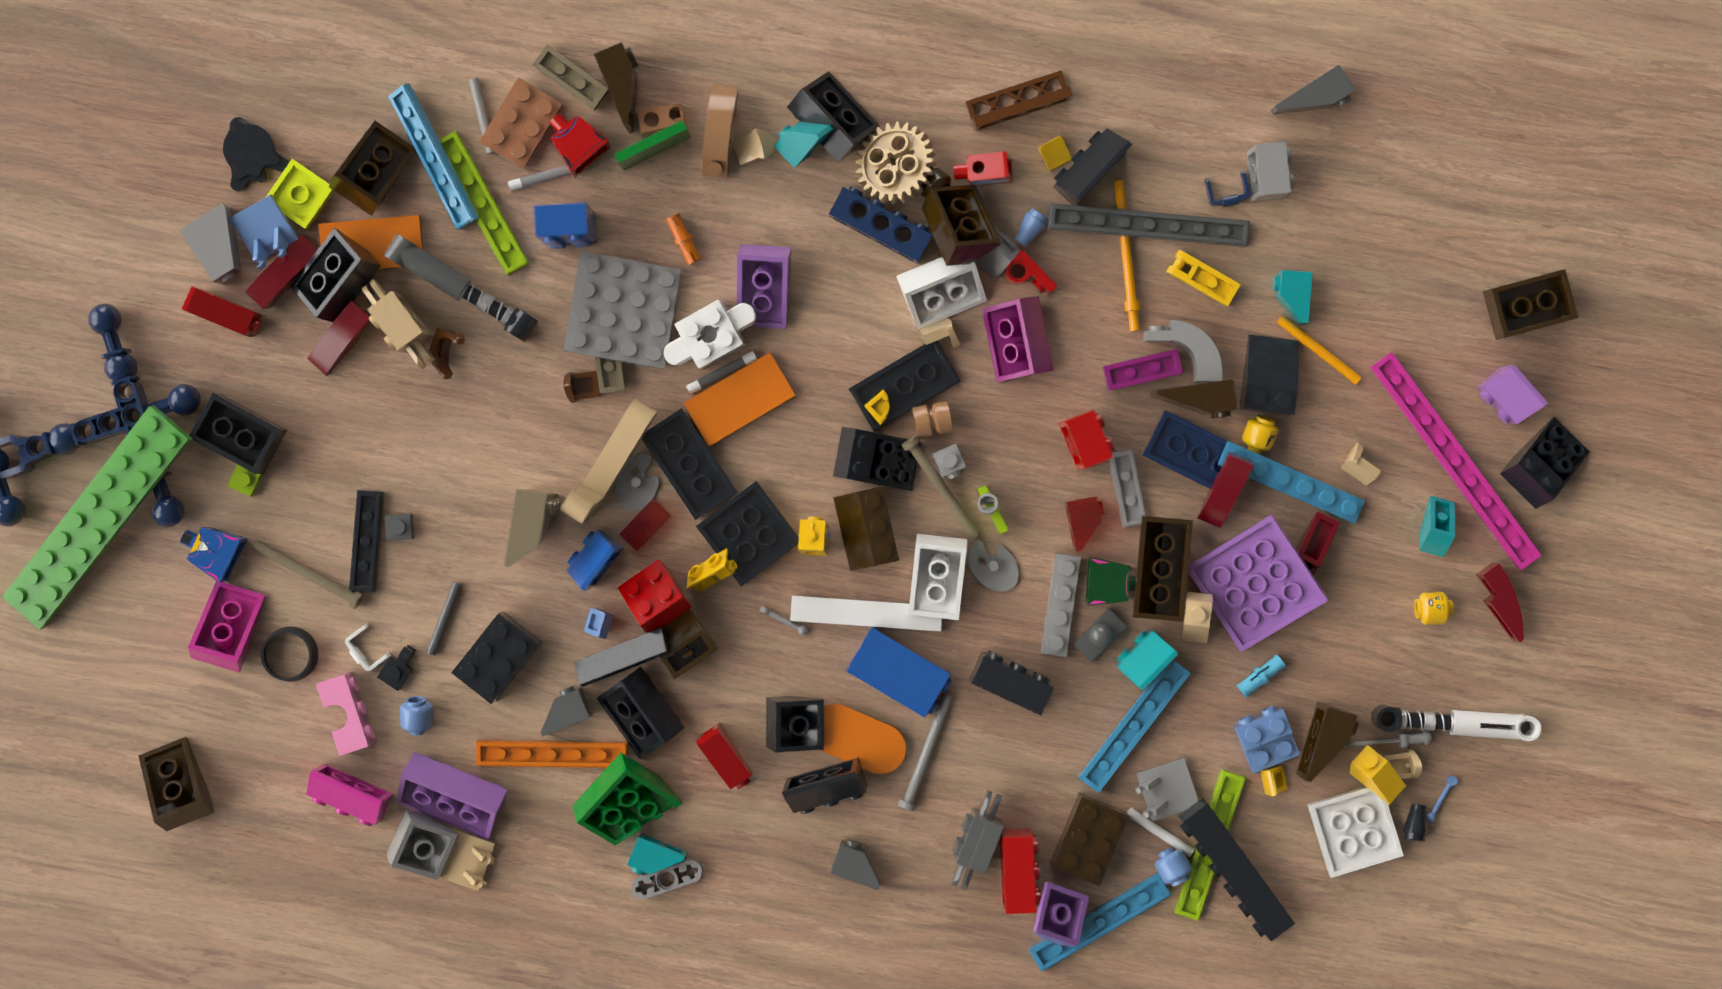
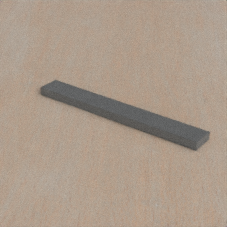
[1047,203,1250,247]

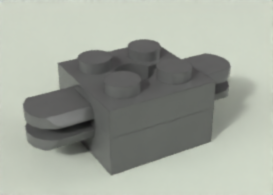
[951,790,1004,890]

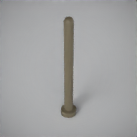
[902,435,980,540]
[252,541,364,609]

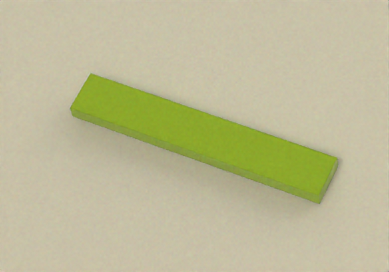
[439,131,530,276]
[1174,769,1246,921]

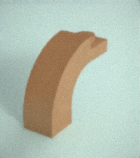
[702,84,738,179]

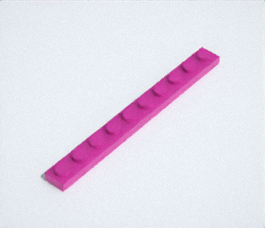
[1369,352,1542,570]

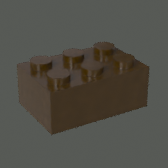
[1483,269,1578,340]
[1050,792,1129,886]

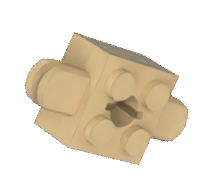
[362,279,435,369]

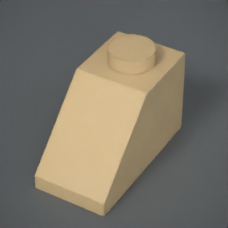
[1182,591,1213,644]

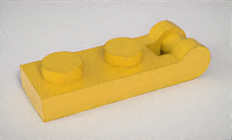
[1166,250,1241,307]

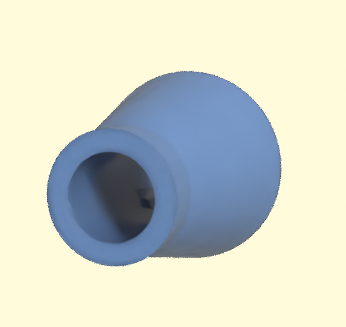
[1015,208,1048,247]

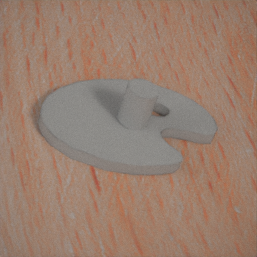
[615,453,659,511]
[968,541,1019,592]

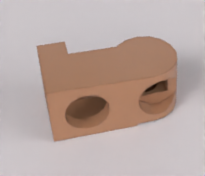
[637,104,687,138]

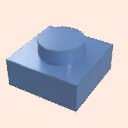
[584,607,613,639]

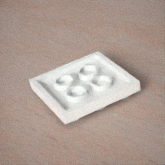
[1307,786,1404,878]

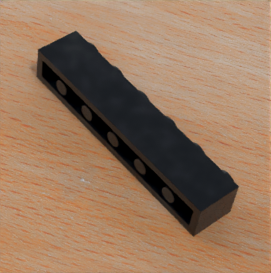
[1178,798,1295,941]

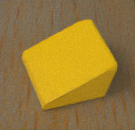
[1038,135,1072,172]

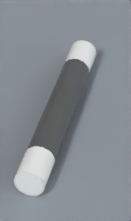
[686,351,757,394]

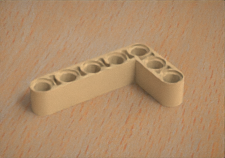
[561,398,657,524]

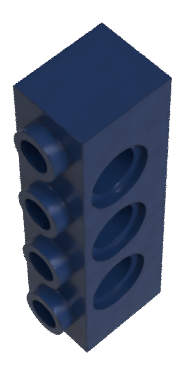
[829,186,932,264]

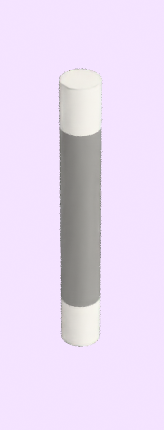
[508,165,571,191]

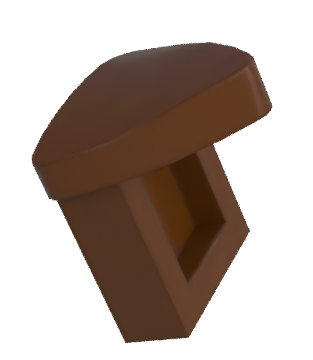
[563,371,601,403]

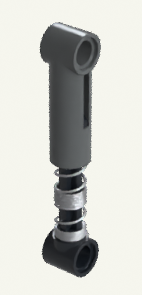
[384,234,538,342]

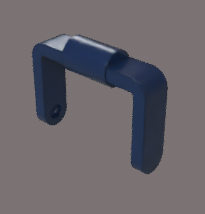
[1205,171,1250,207]

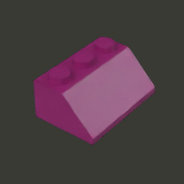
[306,764,393,826]

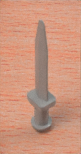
[1343,730,1432,748]

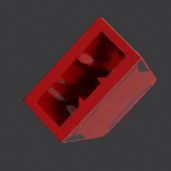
[550,113,611,178]

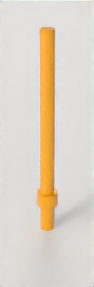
[1114,180,1140,332]

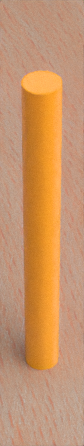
[1276,315,1362,385]

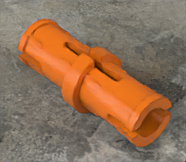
[665,213,702,266]

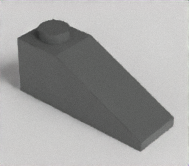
[1270,65,1355,114]

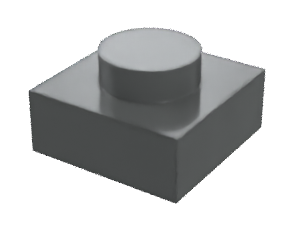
[385,514,414,541]

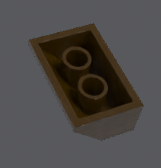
[922,185,1002,266]
[833,486,900,571]

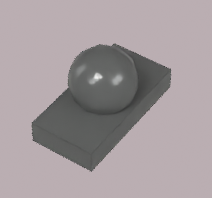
[1073,608,1127,662]

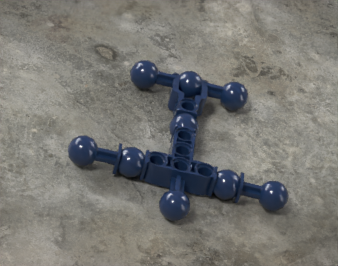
[0,303,201,528]

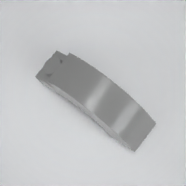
[1143,320,1222,382]

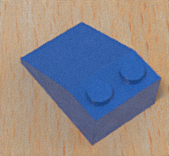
[567,530,624,591]

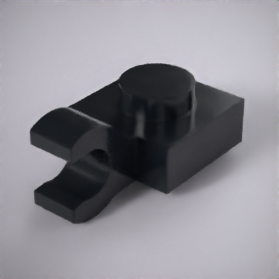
[377,645,416,691]

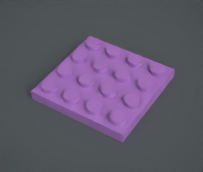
[1188,514,1328,652]

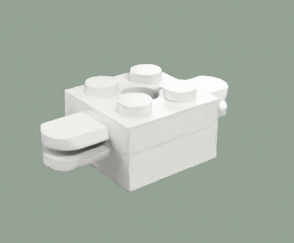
[664,299,757,369]

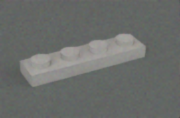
[1041,553,1081,657]

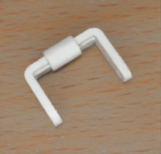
[345,624,391,671]

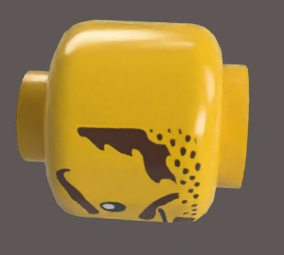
[1242,415,1279,454]

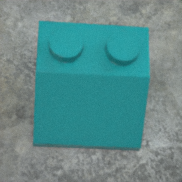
[1115,629,1178,691]

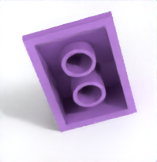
[737,244,791,329]

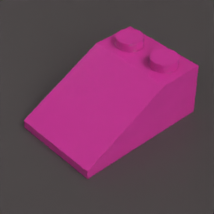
[188,581,265,673]

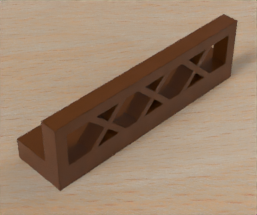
[965,70,1072,131]

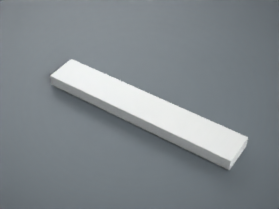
[790,595,942,631]

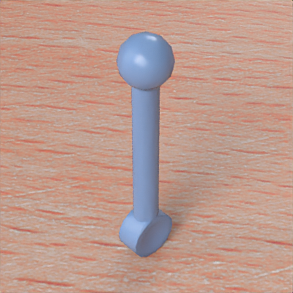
[1427,776,1458,823]

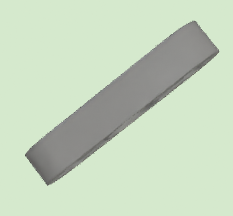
[632,858,703,899]

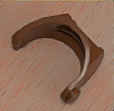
[429,327,465,380]

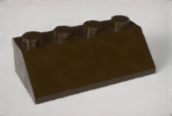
[1132,516,1193,622]

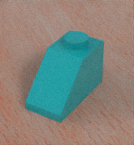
[774,122,833,168]
[1272,270,1313,325]
[1419,496,1455,557]
[627,833,687,875]

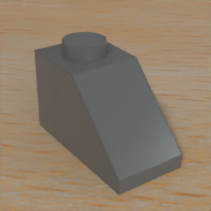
[540,686,592,737]
[830,839,880,890]

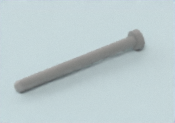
[898,694,952,811]

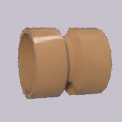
[912,401,953,440]

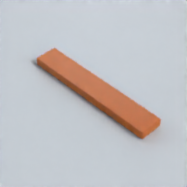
[476,740,628,768]

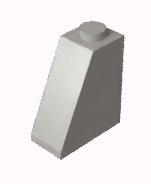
[180,203,241,285]

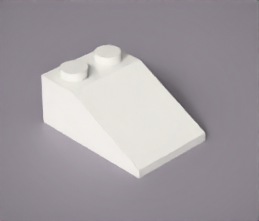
[908,534,967,620]

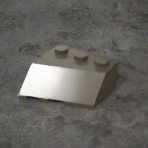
[504,489,561,567]

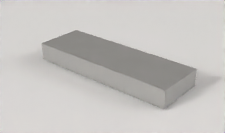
[1108,449,1146,528]

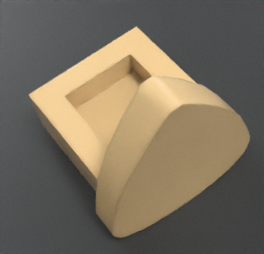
[733,129,777,166]
[919,318,960,348]
[1341,442,1381,486]
[1382,748,1422,779]

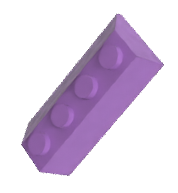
[396,752,507,840]

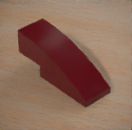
[245,235,318,309]
[307,301,372,376]
[1197,452,1254,528]
[1295,511,1340,576]
[1476,563,1524,643]

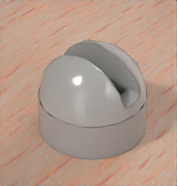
[978,493,998,515]

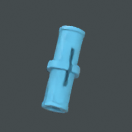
[1236,654,1286,698]

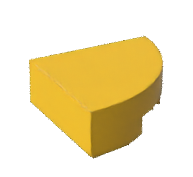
[864,389,889,425]

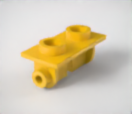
[686,548,737,591]

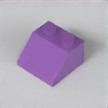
[1477,365,1548,425]
[1033,882,1089,946]

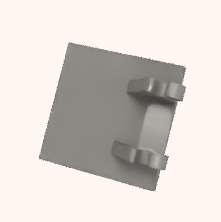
[1135,757,1198,821]

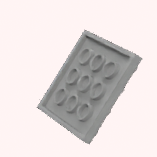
[563,251,681,370]

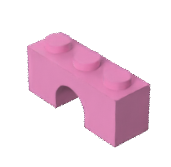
[316,672,375,756]

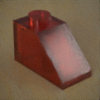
[1064,496,1104,552]

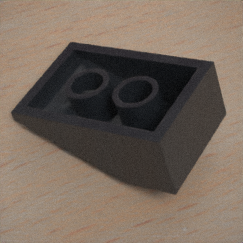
[1239,335,1299,416]

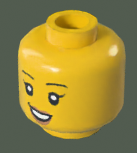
[1414,591,1454,625]

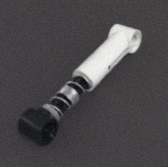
[1371,704,1541,741]

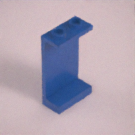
[846,627,952,718]

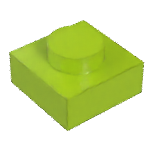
[228,464,263,497]

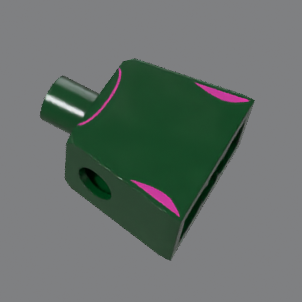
[1085,557,1136,606]

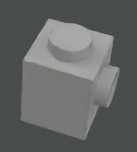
[932,444,966,480]

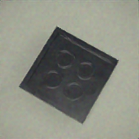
[696,481,799,587]

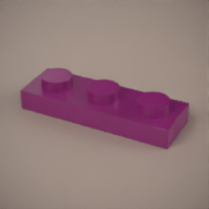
[1102,349,1183,391]

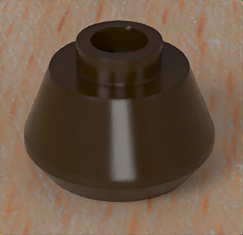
[920,166,951,198]

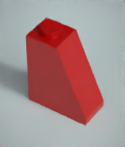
[181,286,262,337]
[695,723,753,790]

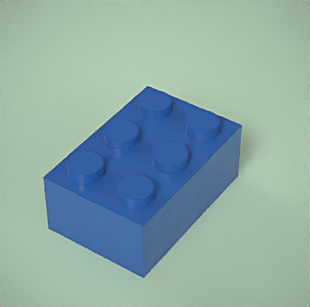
[534,203,597,249]

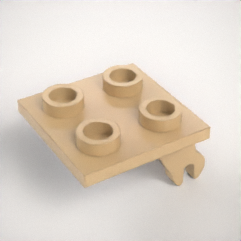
[439,827,496,891]

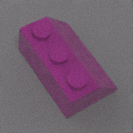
[982,296,1054,382]

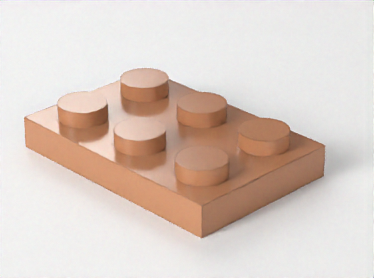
[479,77,562,169]

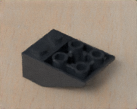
[1500,417,1590,509]
[833,427,921,491]

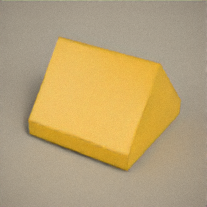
[1260,765,1288,796]

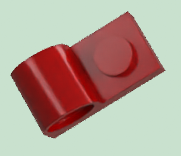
[1005,249,1057,295]

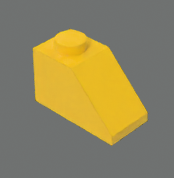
[1349,745,1406,805]

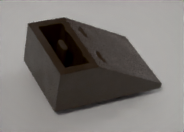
[642,609,718,679]

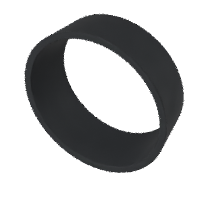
[261,627,318,682]

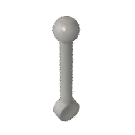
[759,606,808,635]

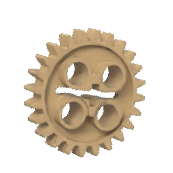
[855,121,937,204]

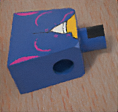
[180,527,248,583]

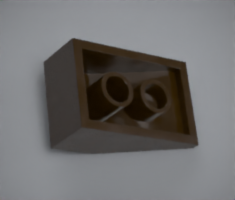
[594,42,639,133]
[329,120,416,216]
[1150,379,1237,419]
[1296,702,1359,782]
[138,737,214,832]

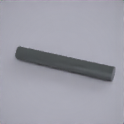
[426,581,462,655]

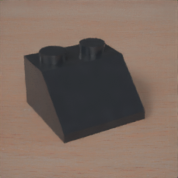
[766,696,824,753]

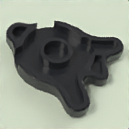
[223,117,290,192]

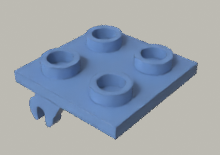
[229,194,299,270]

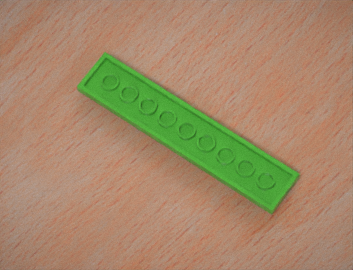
[2,405,193,630]

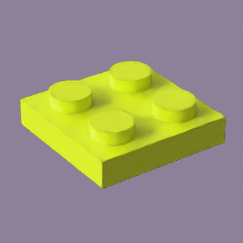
[266,159,334,230]

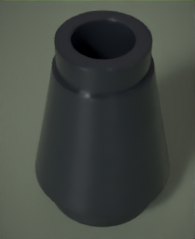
[1402,804,1428,842]

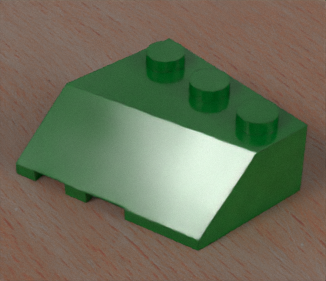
[572,753,683,846]

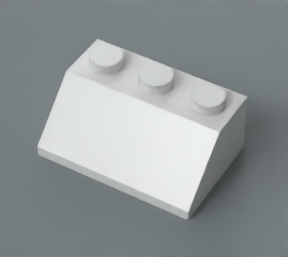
[896,257,987,330]

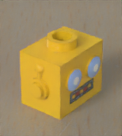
[798,517,831,556]

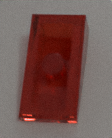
[619,498,672,552]

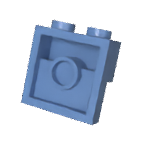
[1233,706,1300,774]

